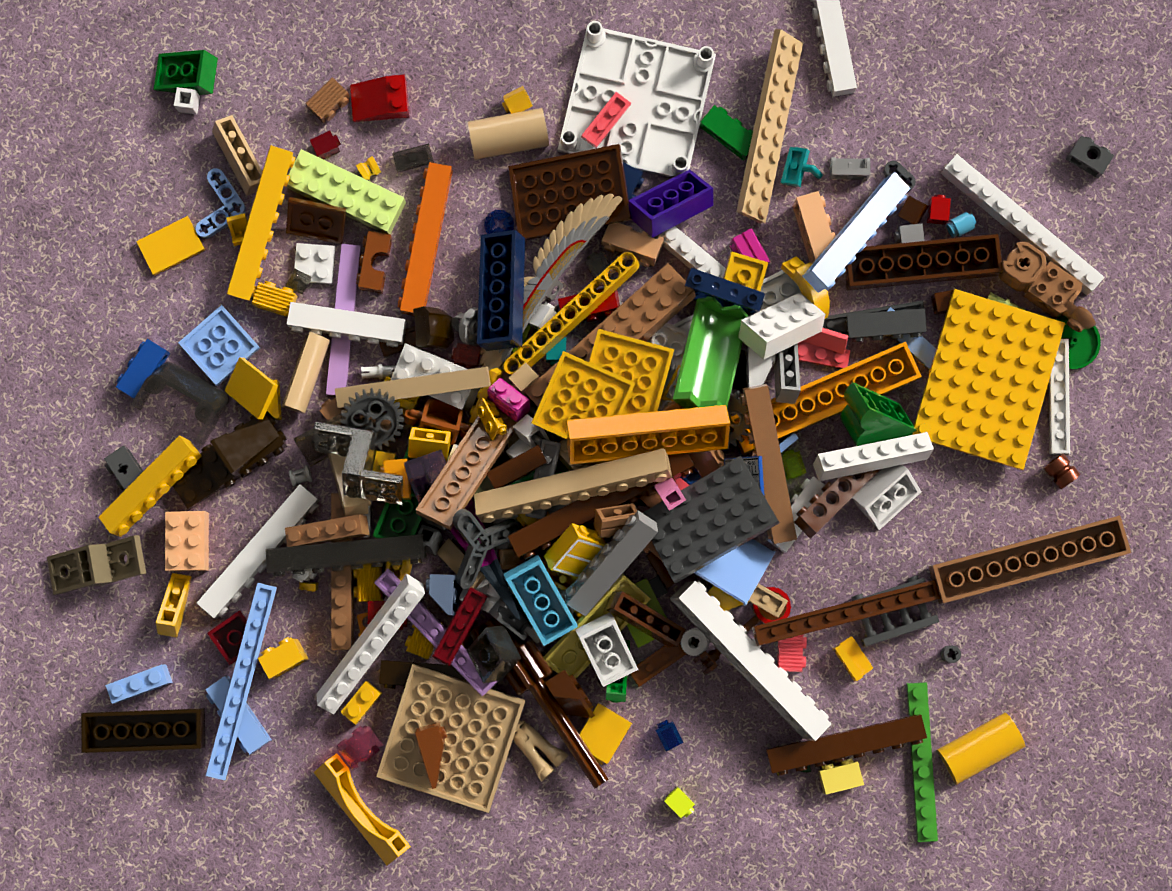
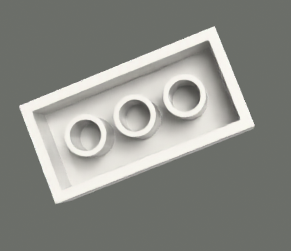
[738,293,825,359]

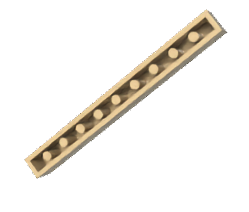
[474,448,672,523]

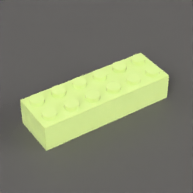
[287,149,406,234]

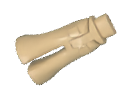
[513,719,569,782]

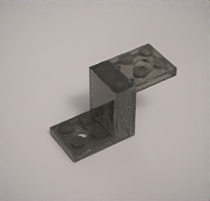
[314,422,403,505]

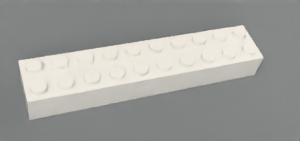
[670,581,831,741]

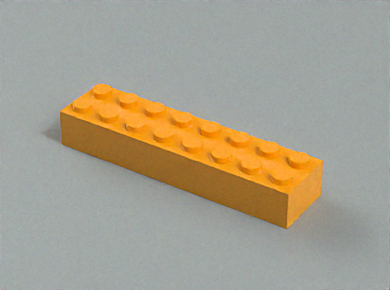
[567,405,730,465]

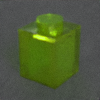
[782,449,807,480]

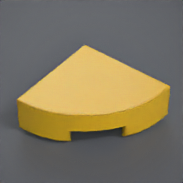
[299,582,318,592]

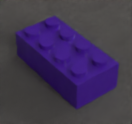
[628,169,713,238]

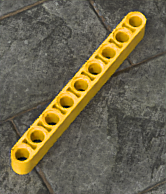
[503,252,639,375]

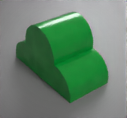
[840,382,917,446]

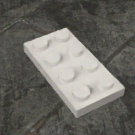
[391,343,471,409]

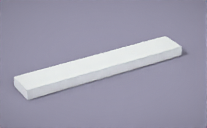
[1048,339,1070,454]

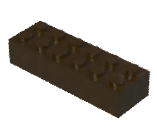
[81,708,205,753]

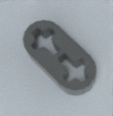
[884,161,916,192]

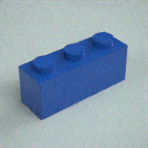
[116,339,171,401]

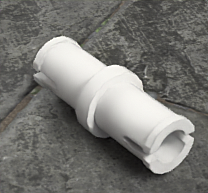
[361,364,396,380]

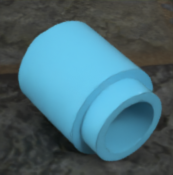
[946,212,976,238]

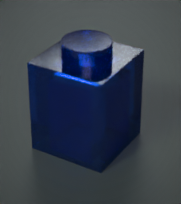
[655,719,684,751]

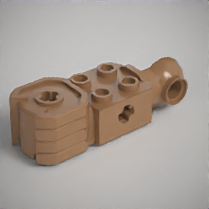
[999,242,1096,332]

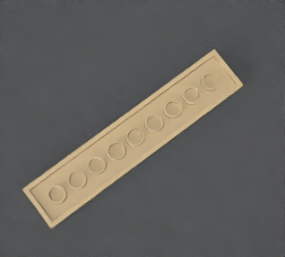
[736,29,803,223]

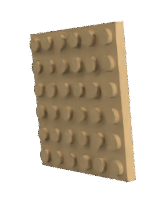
[376,664,525,813]

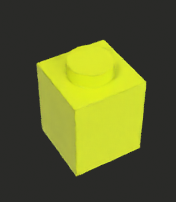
[664,786,695,818]

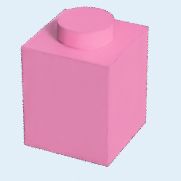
[654,478,686,511]

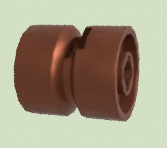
[1043,453,1080,490]

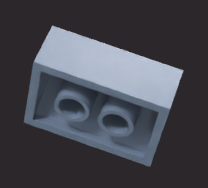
[426,574,460,616]

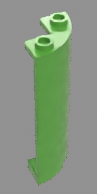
[673,297,748,409]

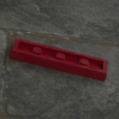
[432,587,488,666]

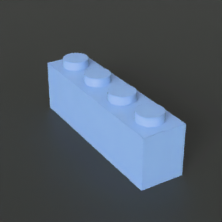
[205,676,272,755]

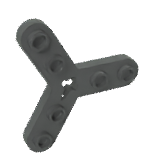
[453,509,521,589]

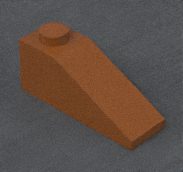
[415,722,447,789]

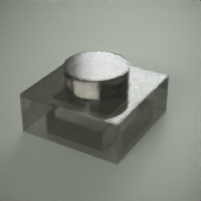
[285,268,312,294]

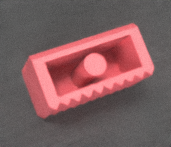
[777,634,807,672]

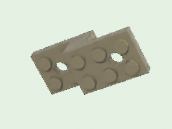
[47,535,146,595]

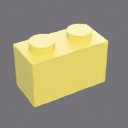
[818,758,864,795]

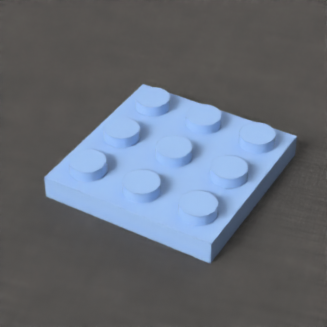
[178,305,260,386]

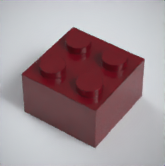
[207,610,263,665]

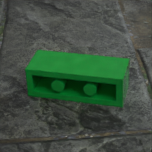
[699,105,753,161]

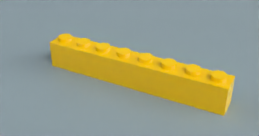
[227,145,296,301]

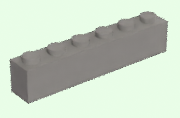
[565,511,658,616]

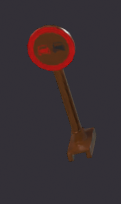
[693,587,791,675]

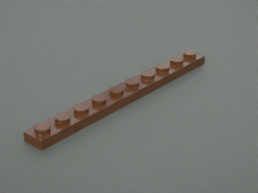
[752,580,941,646]

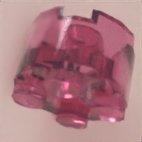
[337,726,384,770]

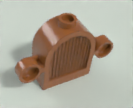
[403,398,472,445]

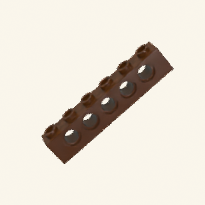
[794,469,880,538]

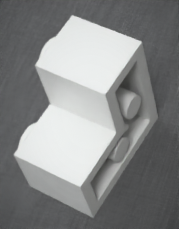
[506,414,550,460]

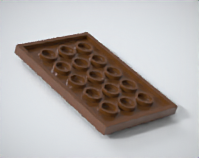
[508,144,632,240]

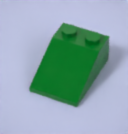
[153,50,218,95]

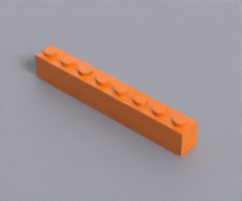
[398,162,453,316]

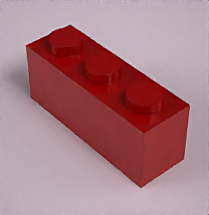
[558,288,620,324]

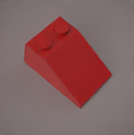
[350,74,410,122]

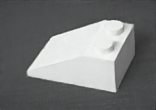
[745,347,775,388]
[575,612,638,687]

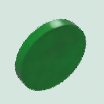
[1056,316,1101,370]

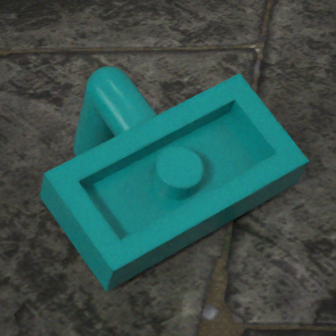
[781,147,823,187]

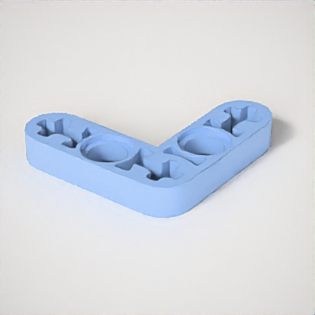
[196,168,246,239]

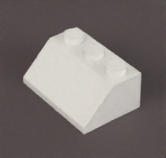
[852,465,922,530]

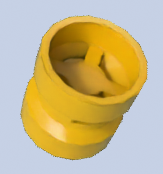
[356,156,381,180]

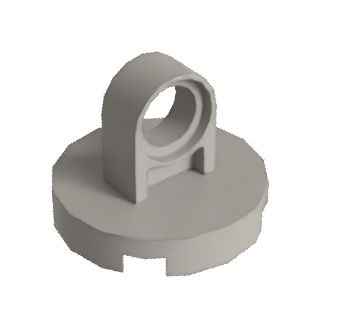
[451,307,478,346]

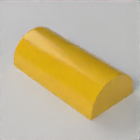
[937,713,1025,785]

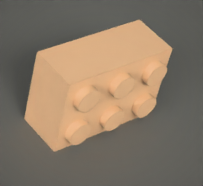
[165,511,209,571]

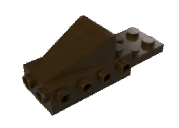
[173,414,287,510]

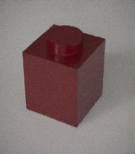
[310,130,341,160]

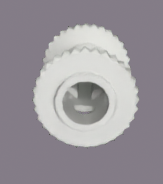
[681,628,710,656]

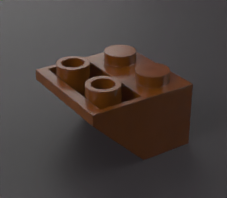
[545,670,595,718]

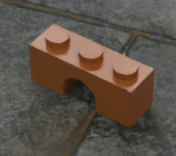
[356,231,393,294]

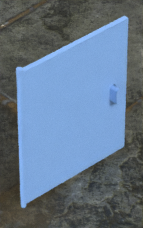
[694,539,776,606]

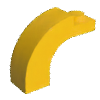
[781,256,830,319]

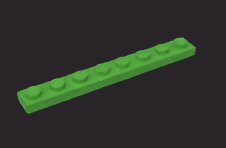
[906,682,938,842]

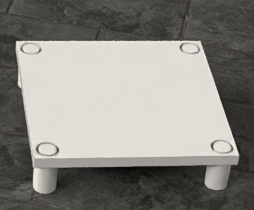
[558,21,716,178]

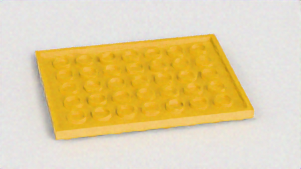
[912,289,1065,470]

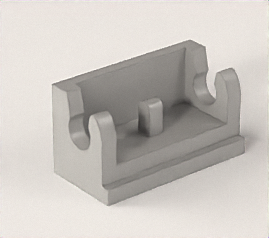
[830,157,871,180]

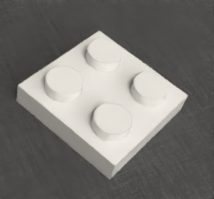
[293,243,335,284]

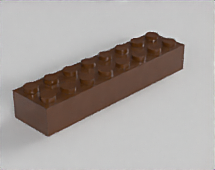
[845,234,1003,291]

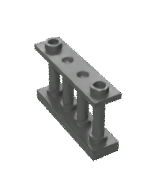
[851,575,939,647]

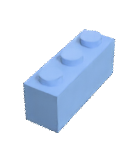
[106,664,173,704]

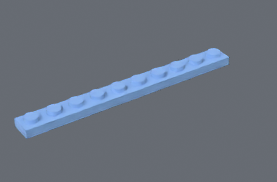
[206,582,277,780]

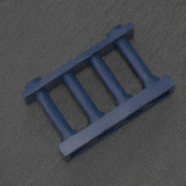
[685,268,765,317]

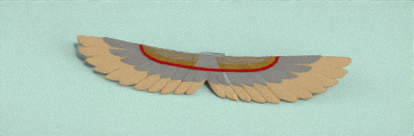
[480,194,622,370]

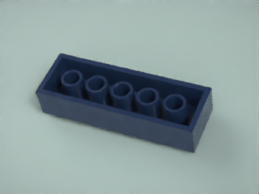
[477,230,525,351]

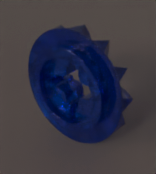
[484,209,514,234]

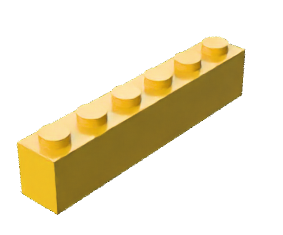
[99,435,202,537]

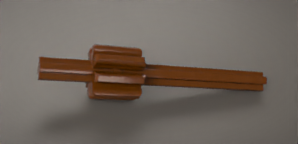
[486,617,609,789]

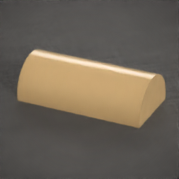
[467,108,549,160]
[282,332,330,414]

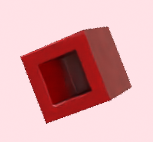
[927,195,951,225]

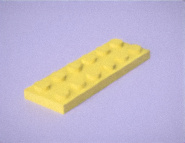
[543,573,651,679]

